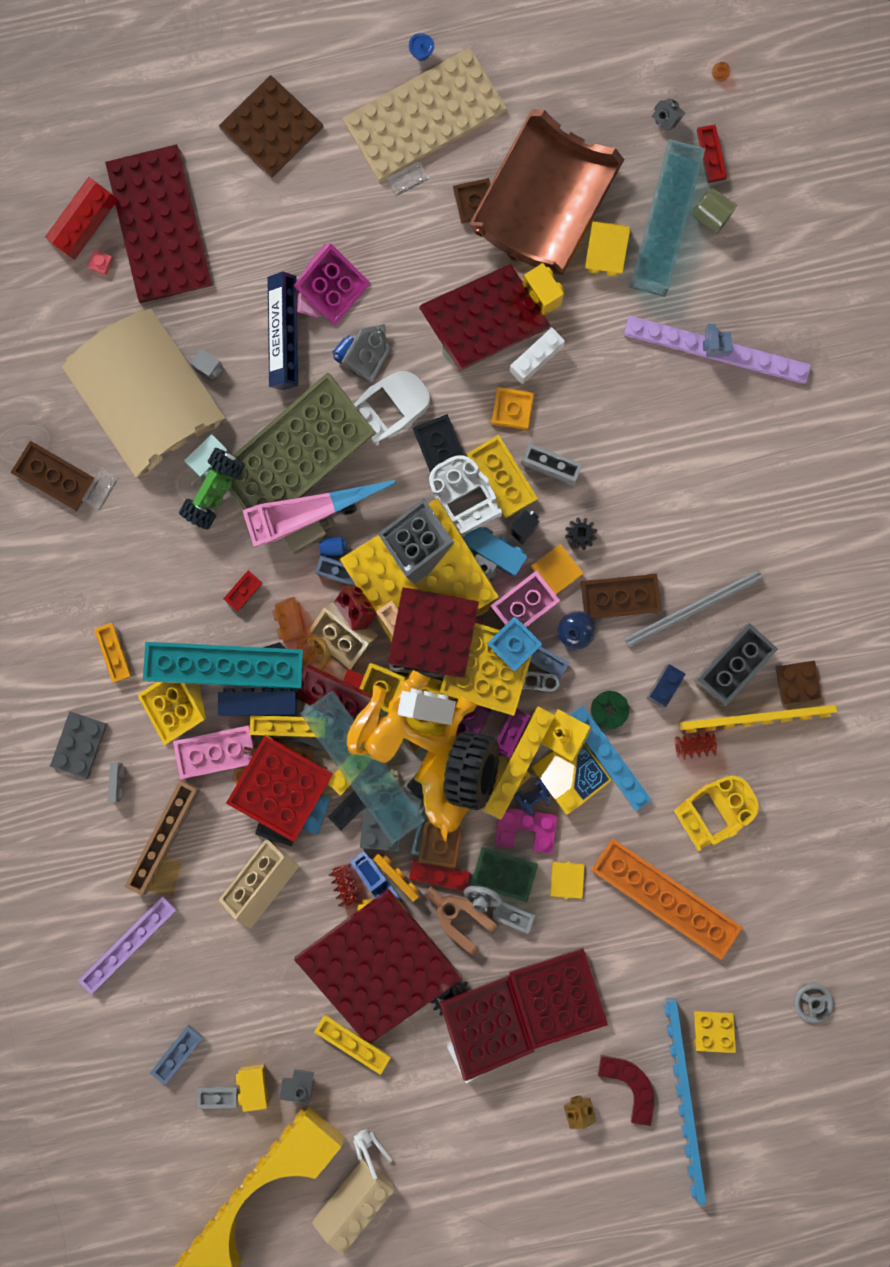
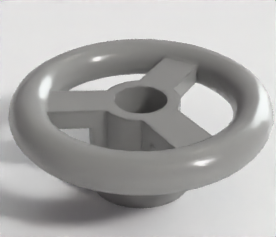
[464,886,502,912]
[794,983,833,1023]

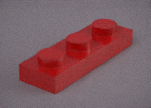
[696,124,727,183]
[409,859,470,891]

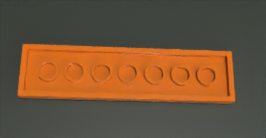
[591,838,743,960]

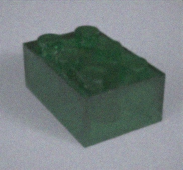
[470,846,538,902]

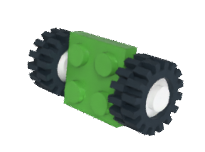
[178,448,245,530]

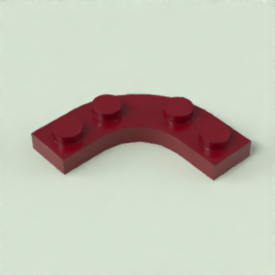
[597,1055,654,1126]

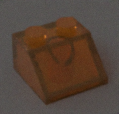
[273,597,308,643]

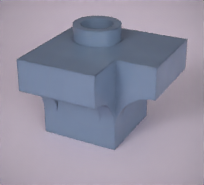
[703,323,733,357]

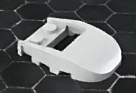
[354,371,430,446]
[429,455,502,537]

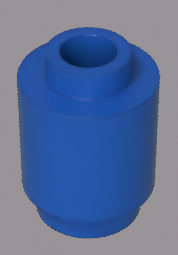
[332,336,354,364]
[319,537,347,557]

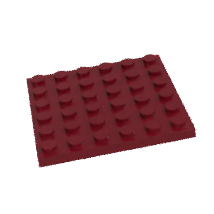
[294,889,462,1044]

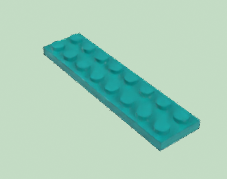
[143,642,303,689]

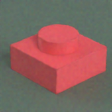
[87,250,113,275]

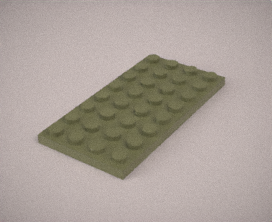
[216,372,376,510]

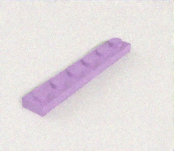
[78,896,177,995]

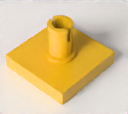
[541,709,593,762]

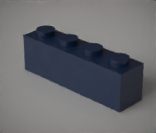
[218,688,297,716]

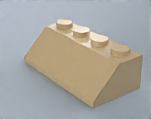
[219,838,299,928]
[312,1158,394,1256]

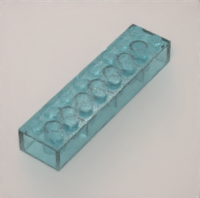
[629,139,706,297]
[300,690,425,844]

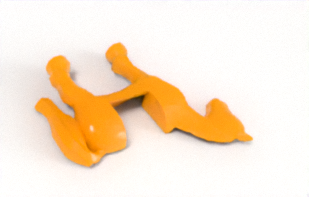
[347,670,477,842]

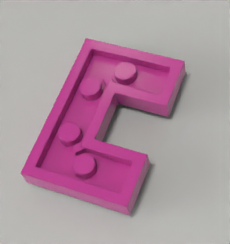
[495,808,557,854]

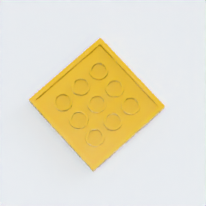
[439,623,532,716]

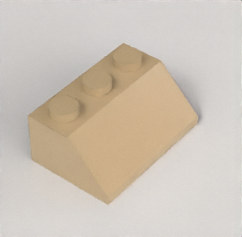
[306,599,379,670]

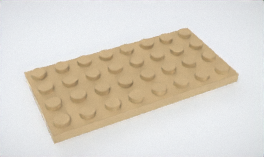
[342,47,507,182]

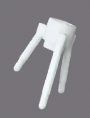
[353,1129,392,1180]

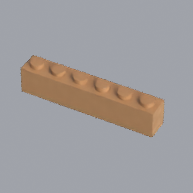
[124,780,201,896]

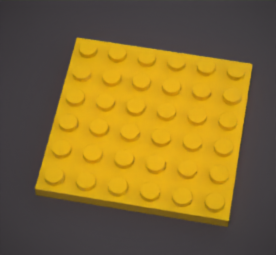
[340,498,499,642]

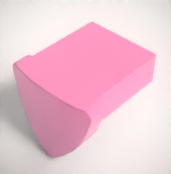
[297,293,321,318]

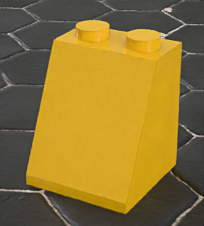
[585,220,630,276]

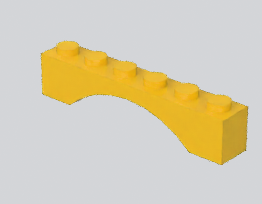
[483,706,555,820]

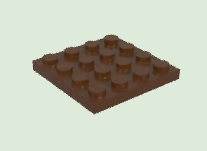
[219,75,324,178]

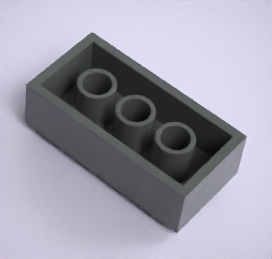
[694,623,778,707]

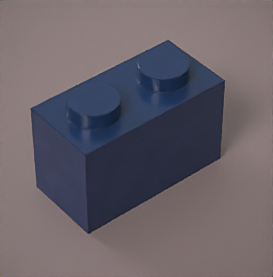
[647,664,686,708]

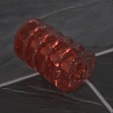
[674,732,717,760]
[329,863,361,907]

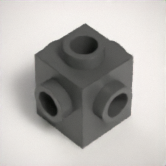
[652,98,685,131]

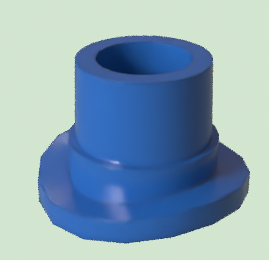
[409,33,434,61]

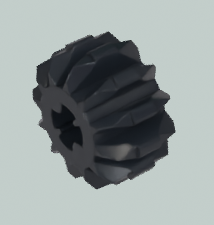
[565,517,597,550]

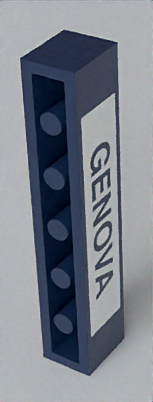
[267,271,298,390]

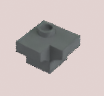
[279,1069,314,1104]

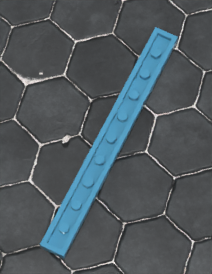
[664,998,706,1205]

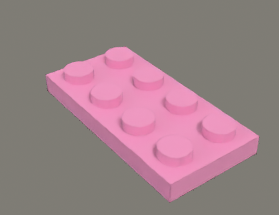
[173,725,254,780]

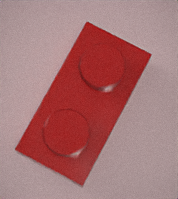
[223,570,263,612]

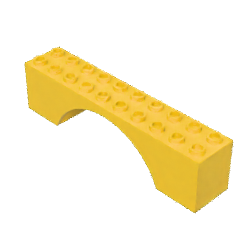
[174,1105,345,1267]

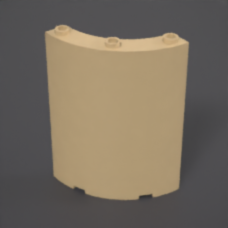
[62,309,226,477]

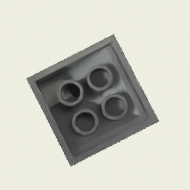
[378,499,455,584]

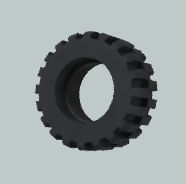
[443,731,500,810]

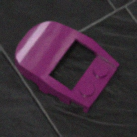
[457,705,531,758]

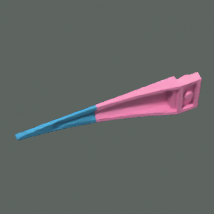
[242,480,396,548]

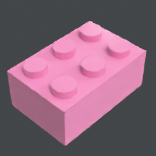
[490,571,560,628]

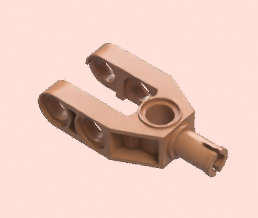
[423,886,499,956]

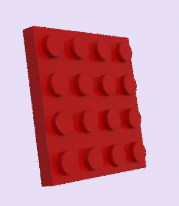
[226,735,333,842]

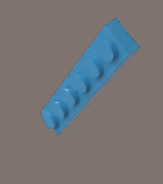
[570,706,652,811]

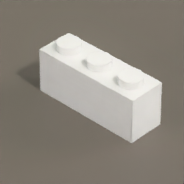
[509,327,565,385]
[397,688,456,725]

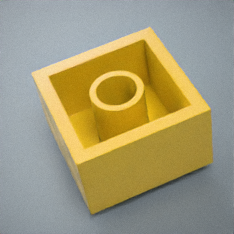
[523,263,564,316]
[359,663,407,713]

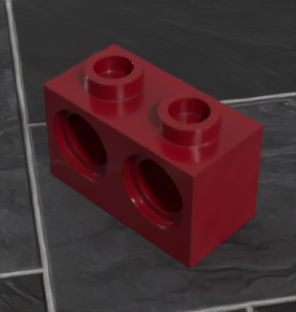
[333,586,377,630]

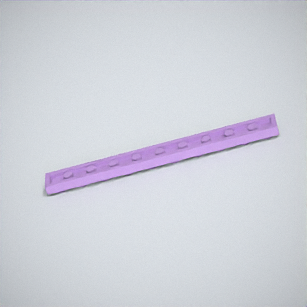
[624,315,811,384]

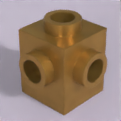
[563,1095,597,1129]

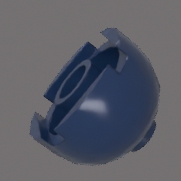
[557,611,597,650]

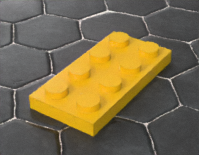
[466,435,538,519]

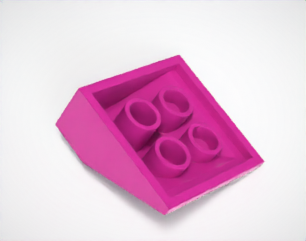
[294,243,370,325]

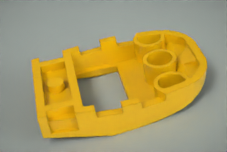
[673,776,759,851]

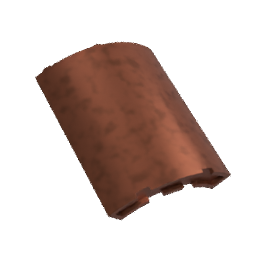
[469,109,625,275]

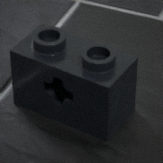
[508,509,540,545]

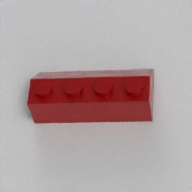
[45,176,118,260]

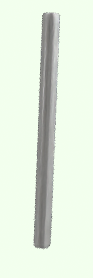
[625,571,763,647]

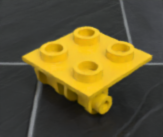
[693,1011,736,1053]

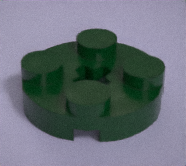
[590,691,629,729]

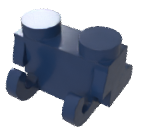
[514,779,551,817]

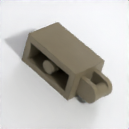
[284,515,336,555]

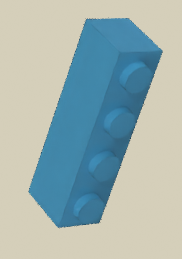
[463,527,527,578]

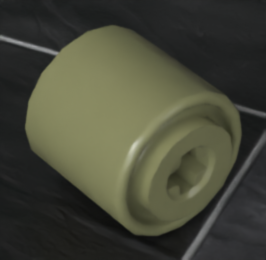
[693,188,737,234]

